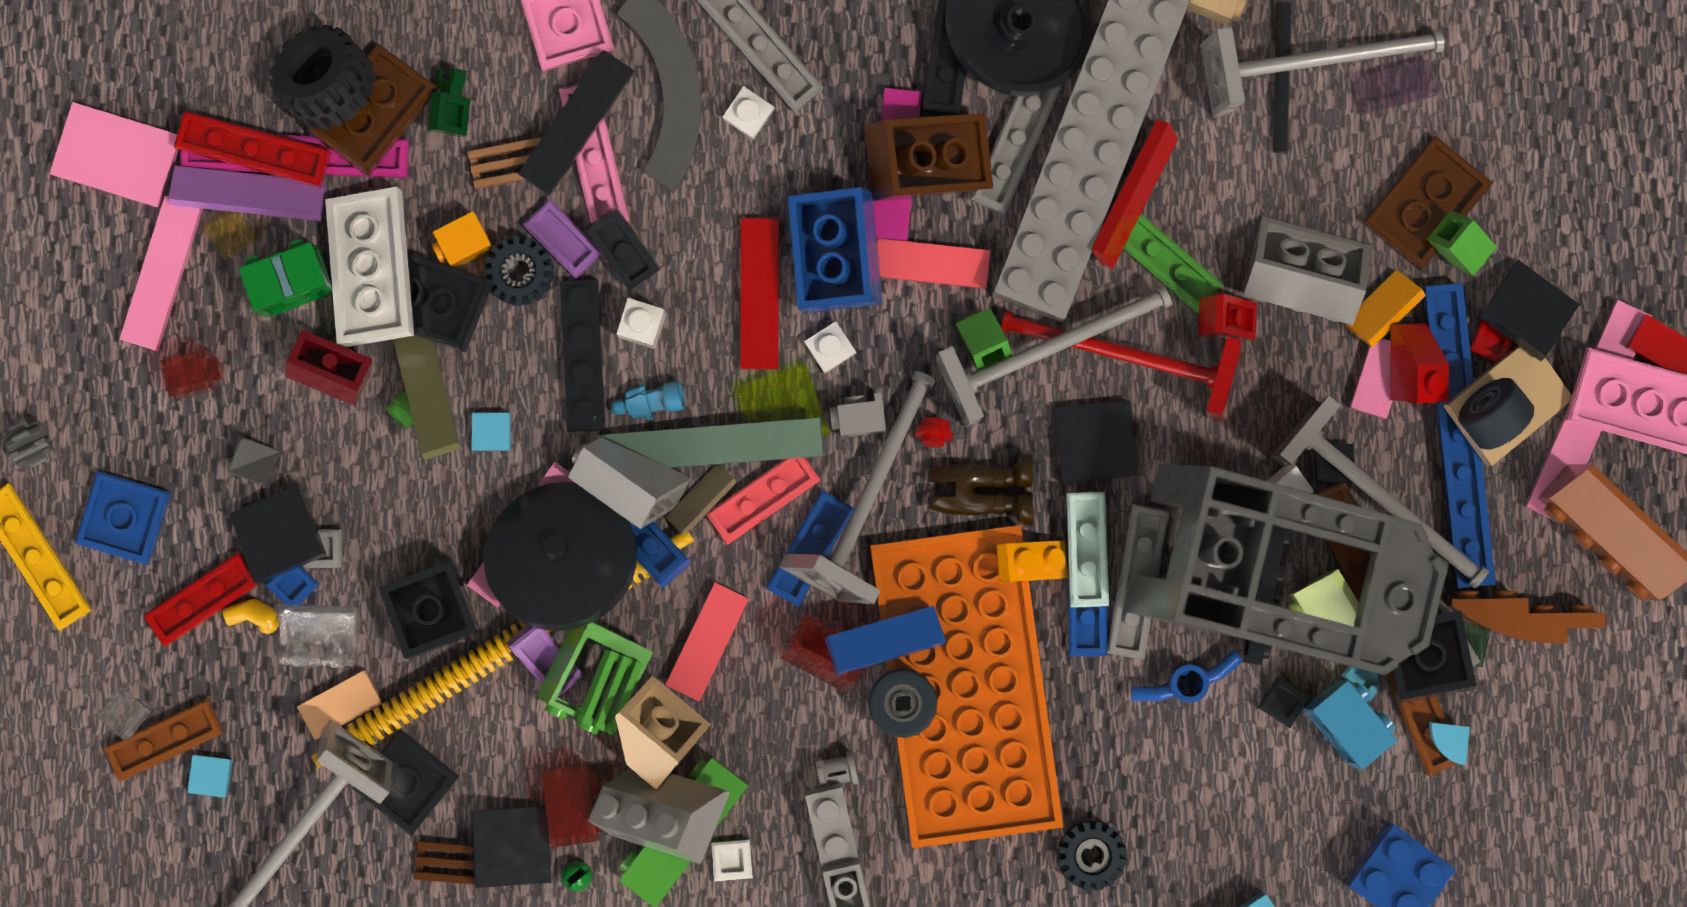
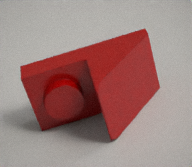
[1198,294,1257,340]

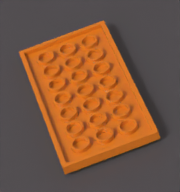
[870,525,1063,848]

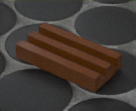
[414,841,473,885]

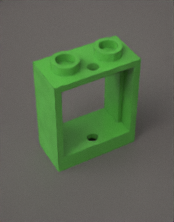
[536,622,653,735]

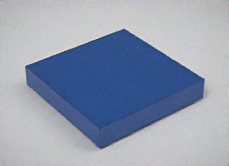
[74,471,171,565]

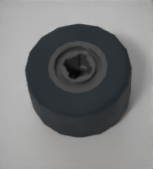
[1458,378,1535,450]
[868,668,938,738]

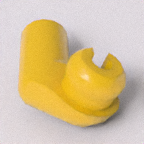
[222,599,279,634]

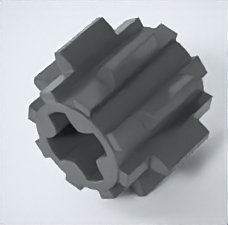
[3,419,54,468]

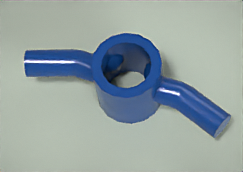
[1131,650,1243,703]

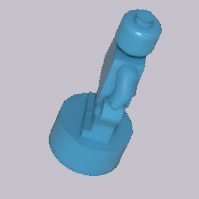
[611,380,685,420]

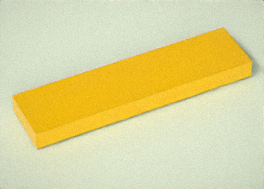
[0,483,93,631]

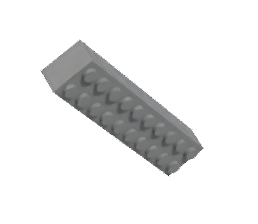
[992,0,1190,324]

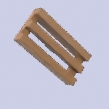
[467,137,542,190]

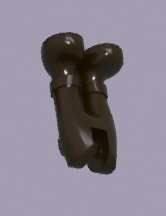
[928,454,1033,525]

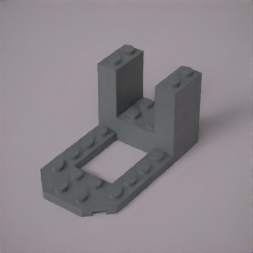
[1124,464,1447,675]

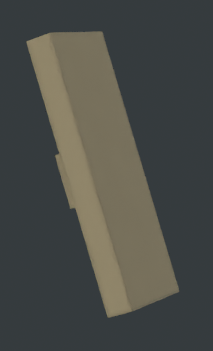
[665,464,737,535]

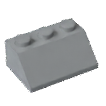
[1243,216,1371,325]
[588,768,730,864]

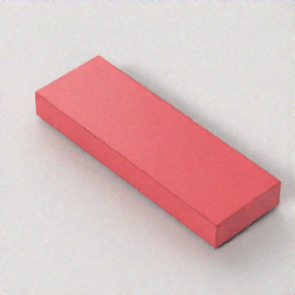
[877,238,990,289]
[706,458,821,545]
[665,583,749,702]

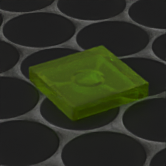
[734,363,830,437]

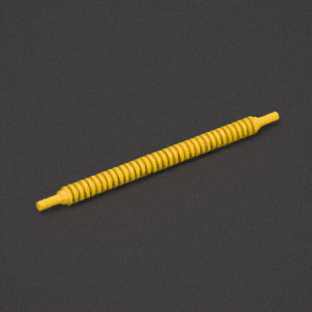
[312,531,694,768]

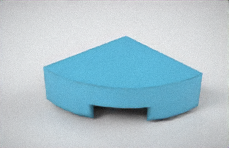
[1340,666,1379,702]
[1429,722,1470,765]

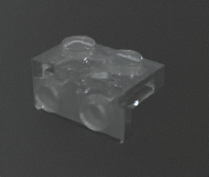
[278,605,359,668]

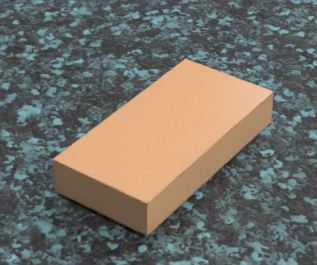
[297,670,383,740]

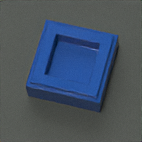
[265,566,320,611]

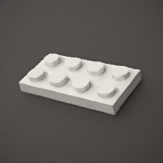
[325,187,414,347]

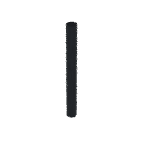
[1273,2,1291,154]

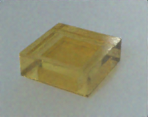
[204,211,258,260]

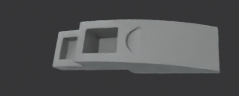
[804,783,870,907]

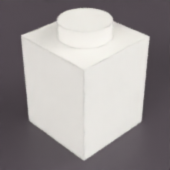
[617,298,667,349]

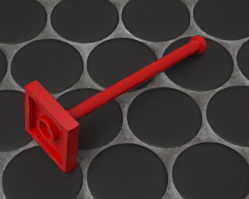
[1001,310,1242,422]

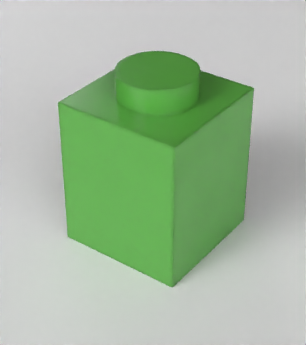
[1427,210,1497,276]
[956,308,1012,371]

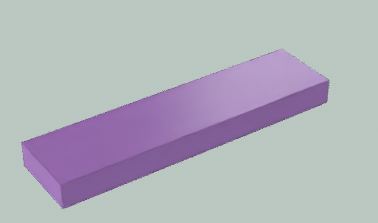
[168,166,326,221]

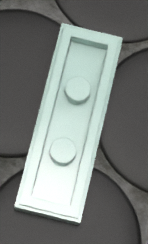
[1066,492,1109,607]

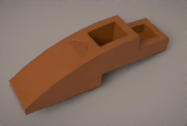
[1445,591,1606,644]

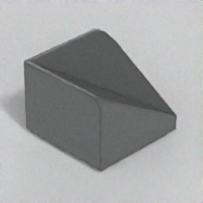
[227,437,281,487]

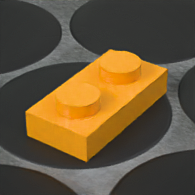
[997,540,1068,583]

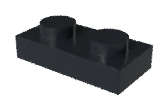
[585,206,660,291]

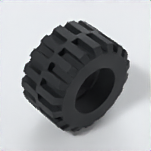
[269,25,376,130]

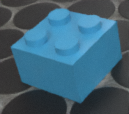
[1303,680,1398,770]

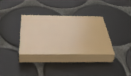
[1443,346,1572,467]

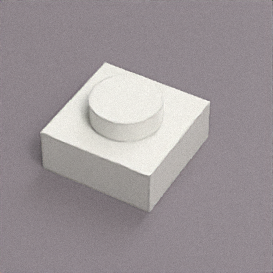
[722,86,775,140]
[804,321,856,374]

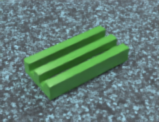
[577,649,643,735]

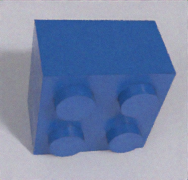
[1343,822,1456,907]

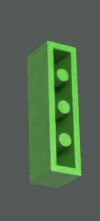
[618,757,749,907]

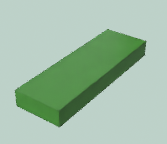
[1123,214,1223,313]

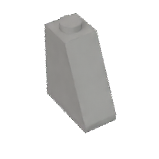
[568,437,691,529]

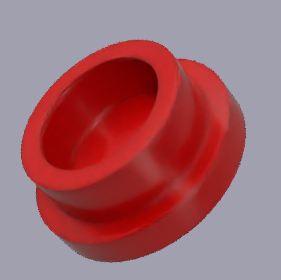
[915,418,953,448]

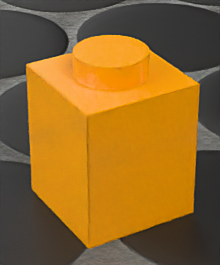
[431,211,493,268]

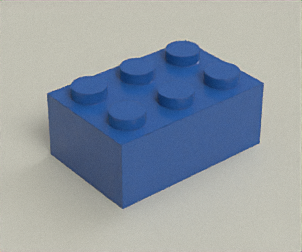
[788,187,883,313]

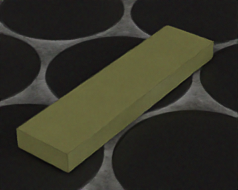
[393,335,461,460]

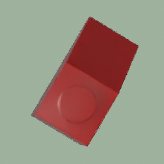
[1390,323,1449,404]

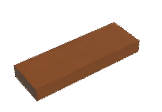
[103,699,225,782]

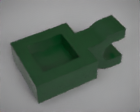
[428,68,470,137]

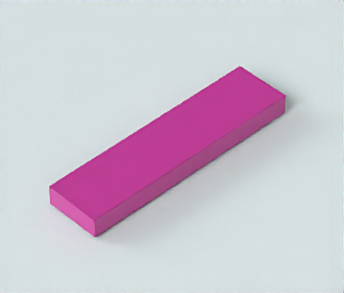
[873,88,922,241]

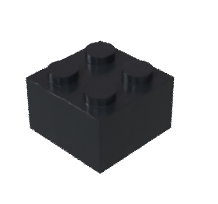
[378,560,481,659]
[1392,610,1477,704]

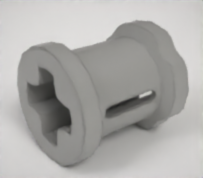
[815,751,859,788]

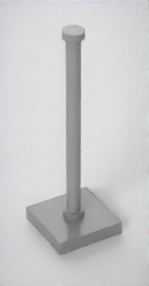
[1200,27,1444,118]
[935,285,1172,428]
[779,371,935,604]
[1270,396,1489,588]
[228,720,393,907]

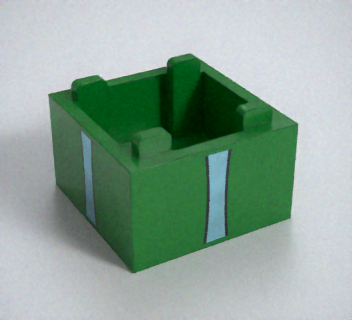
[238,239,333,318]

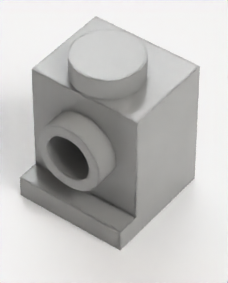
[830,392,886,438]

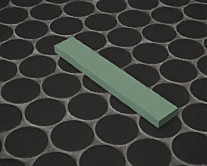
[594,418,824,468]

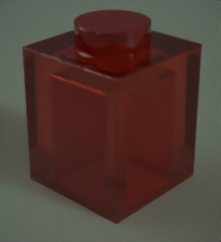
[160,349,223,400]

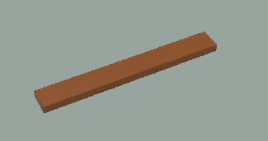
[1314,483,1457,776]

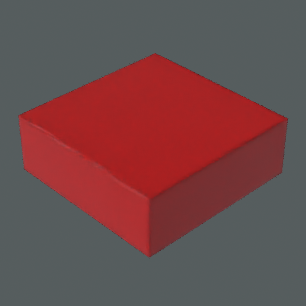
[1469,318,1513,363]

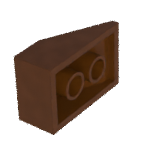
[864,113,993,201]

